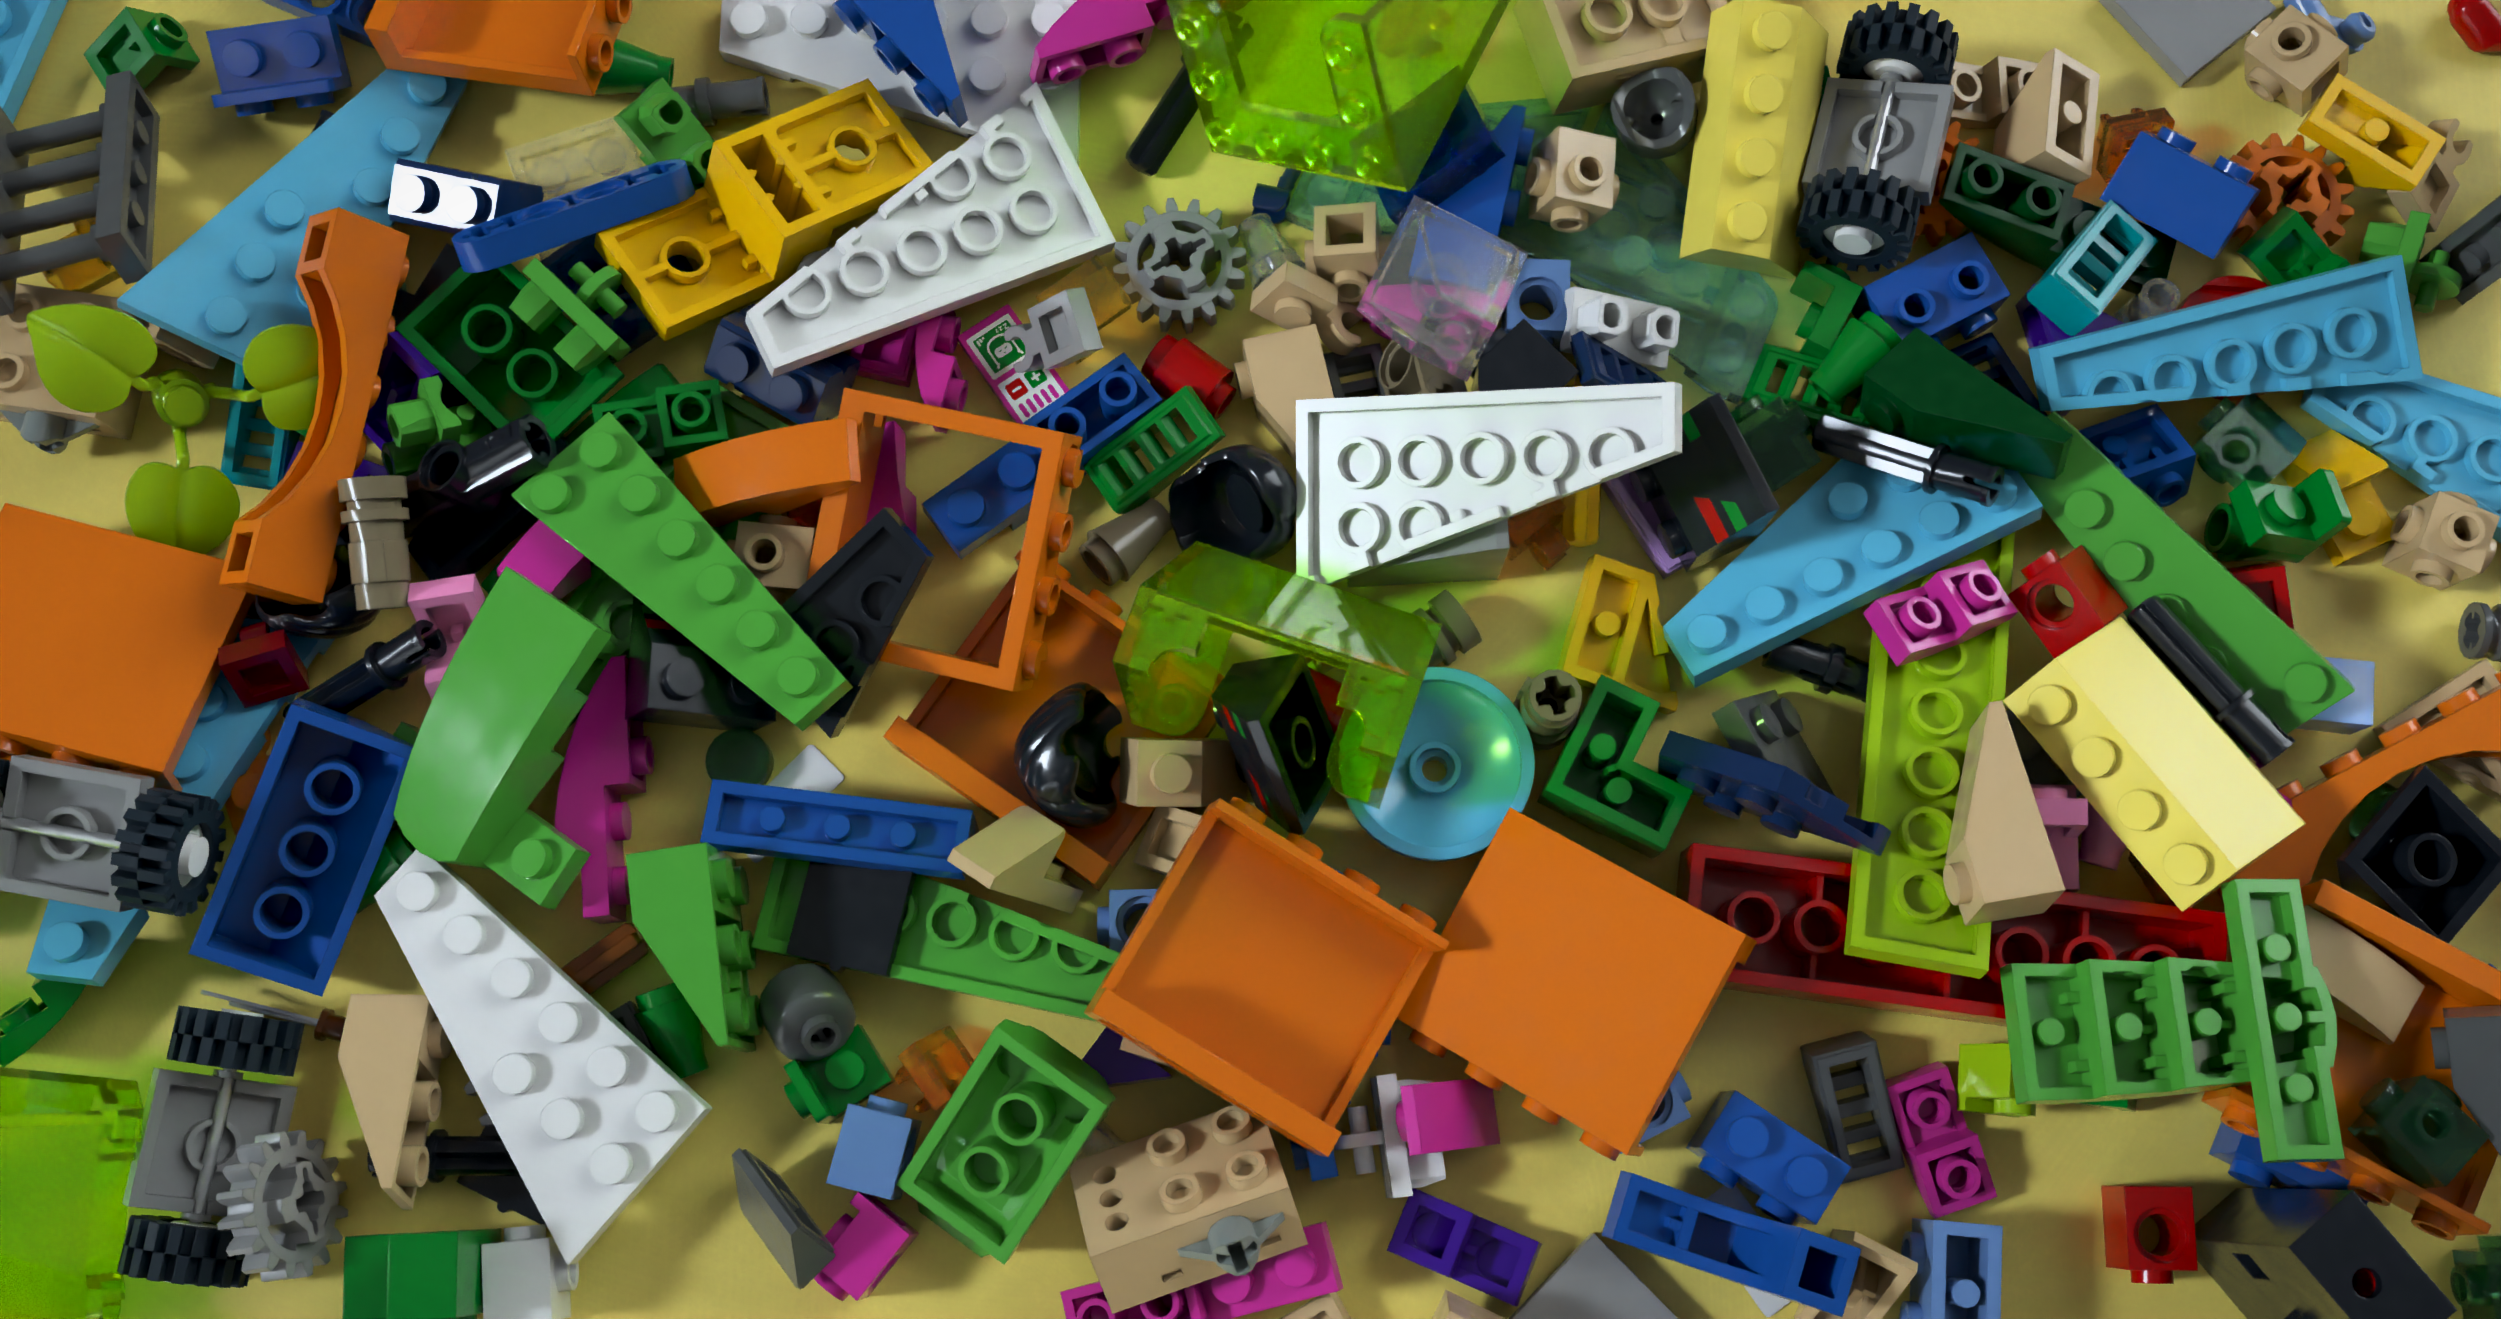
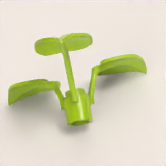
[26,304,319,554]

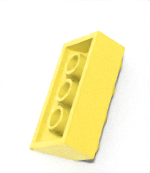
[1679,0,1829,279]
[2003,616,2306,912]

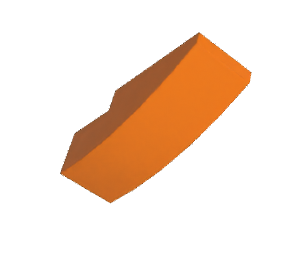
[673,417,861,527]

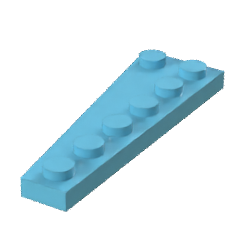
[2028,255,2423,411]

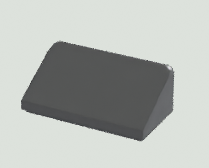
[732,1148,836,1289]

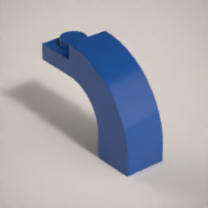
[1601,1170,1861,1317]

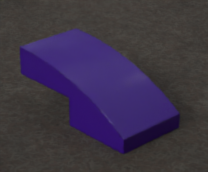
[1387,1188,1542,1307]

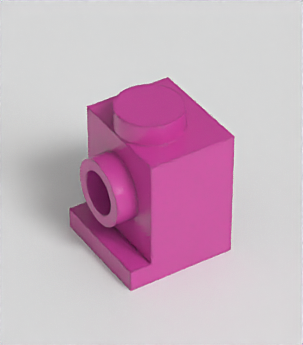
[814,1192,919,1301]

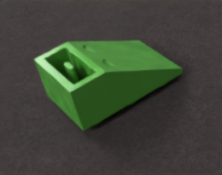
[626,842,764,1052]

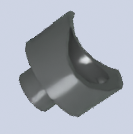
[1610,67,1698,159]

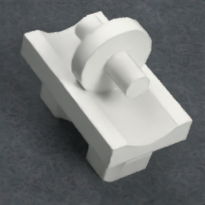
[1560,286,1680,372]
[1333,1073,1446,1198]

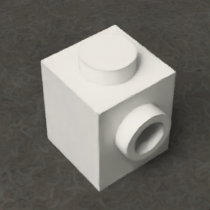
[481,1224,579,1319]

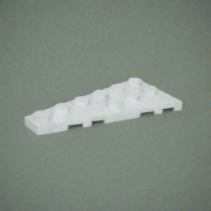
[719,0,1081,166]
[745,82,1116,378]
[1296,382,1682,594]
[374,849,712,1266]

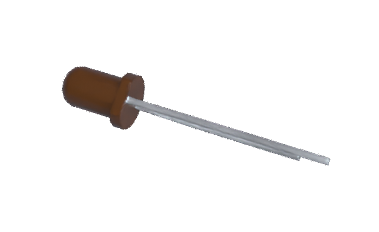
[201,990,346,1042]

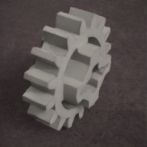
[1113,198,1246,334]
[216,1130,348,1282]

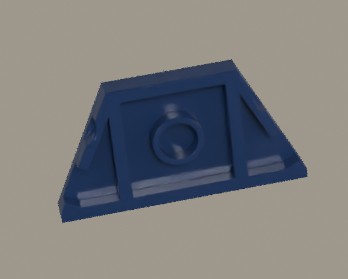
[1658,730,1891,857]

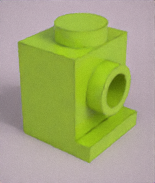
[1957,1043,2065,1117]

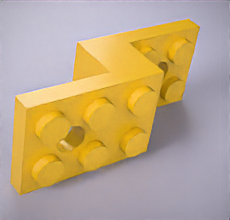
[594,79,933,342]

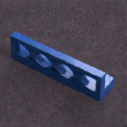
[700,779,979,880]

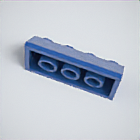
[188,698,413,997]

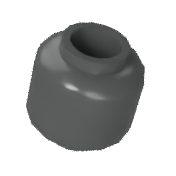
[758,963,856,1063]

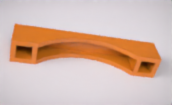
[219,207,410,605]
[2216,670,2501,901]

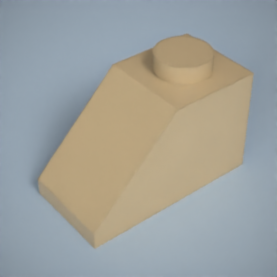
[1993,48,2100,185]
[1119,737,1248,807]

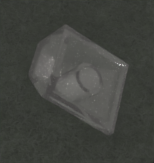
[1356,195,1528,382]

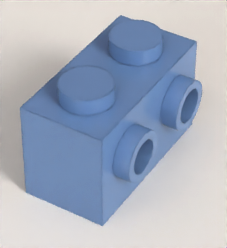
[1899,1218,2003,1319]

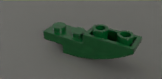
[1938,142,2177,300]

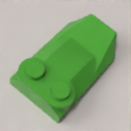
[896,1019,1116,1264]

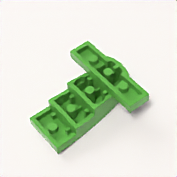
[393,566,612,910]
[1999,879,2345,1163]

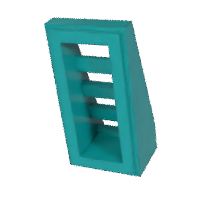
[2027,199,2158,336]
[221,363,300,490]

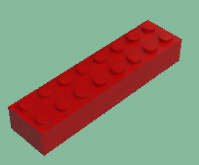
[1676,843,2228,1027]

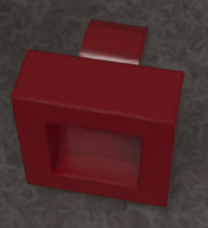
[218,621,310,708]

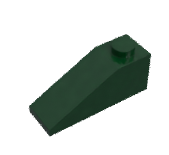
[1860,328,2073,480]

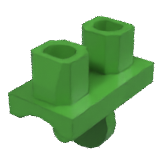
[613,77,715,190]
[2359,210,2463,313]
[509,257,632,376]
[381,376,492,477]

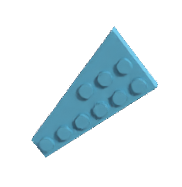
[2300,374,2501,543]
[1663,428,2043,688]

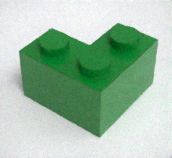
[1536,674,1693,859]
[342,1228,501,1319]

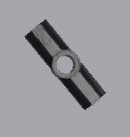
[401,413,557,539]

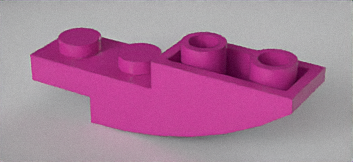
[1029,0,1245,84]
[555,656,655,924]
[1060,1221,1343,1319]

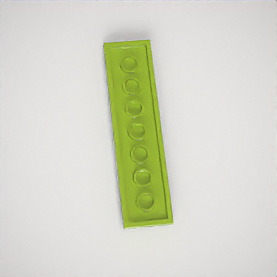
[1844,532,2015,979]

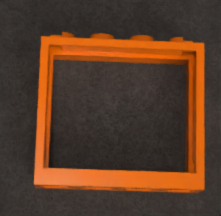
[806,387,1085,691]

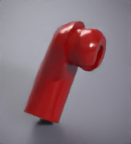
[2447,0,2501,53]

